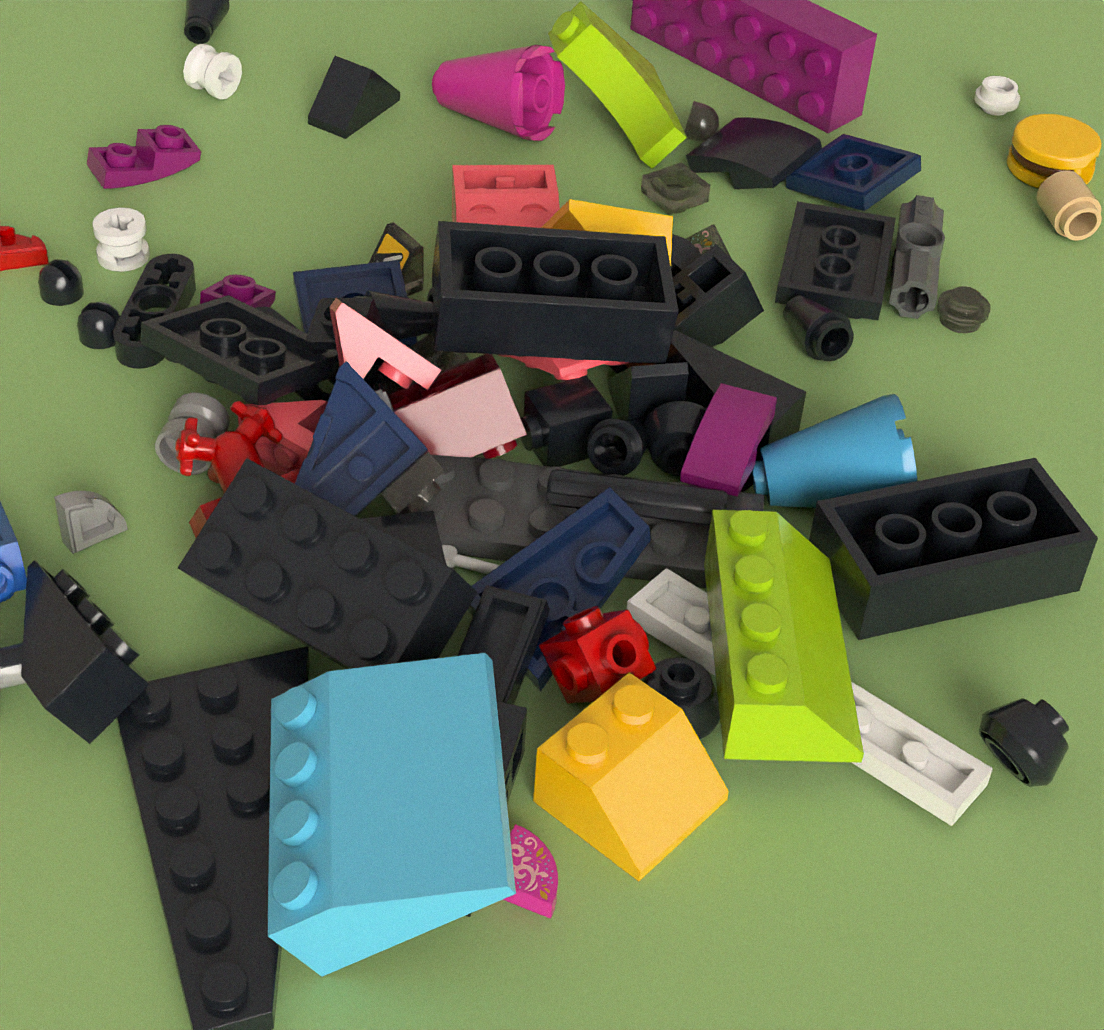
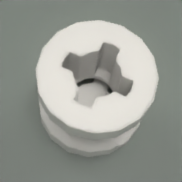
[183,44,242,100]
[92,208,150,272]

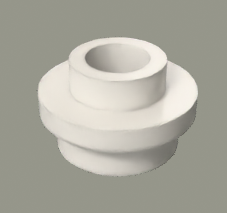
[974,76,1020,116]

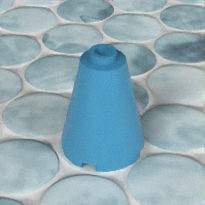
[751,394,918,508]

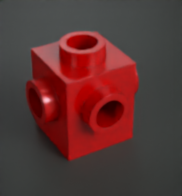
[539,606,657,704]

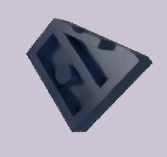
[295,361,428,516]

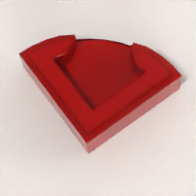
[0,226,49,271]

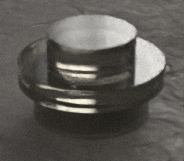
[937,286,991,333]

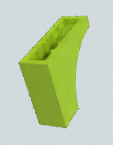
[548,1,687,169]

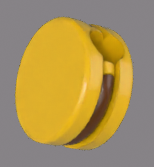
[1007,114,1102,189]

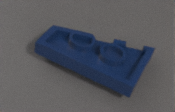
[467,487,651,691]

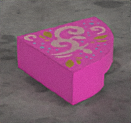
[503,824,558,919]

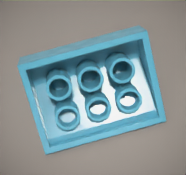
[268,653,516,977]

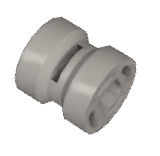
[155,392,230,475]

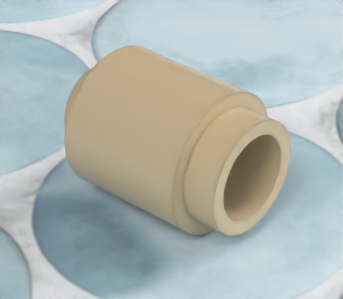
[1036,170,1102,241]

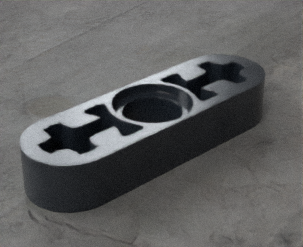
[113,254,196,369]

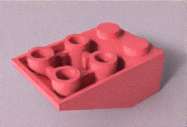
[452,165,560,228]

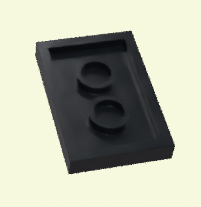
[775,201,896,321]
[141,295,340,405]

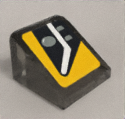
[369,222,424,296]

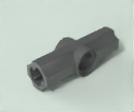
[889,195,945,319]

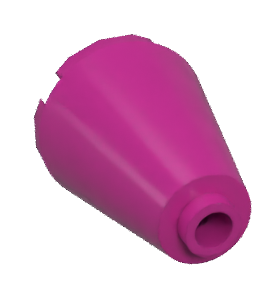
[432,45,565,141]

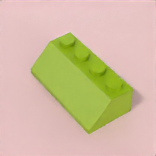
[704,510,864,763]

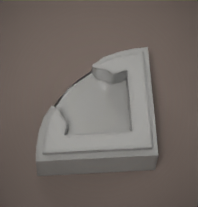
[54,491,128,554]

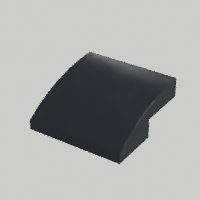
[686,117,822,189]

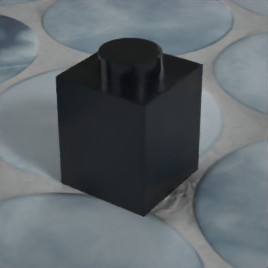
[520,375,613,467]

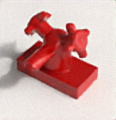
[175,401,301,538]

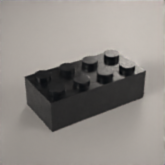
[432,221,678,364]
[178,458,478,669]
[809,458,1098,640]

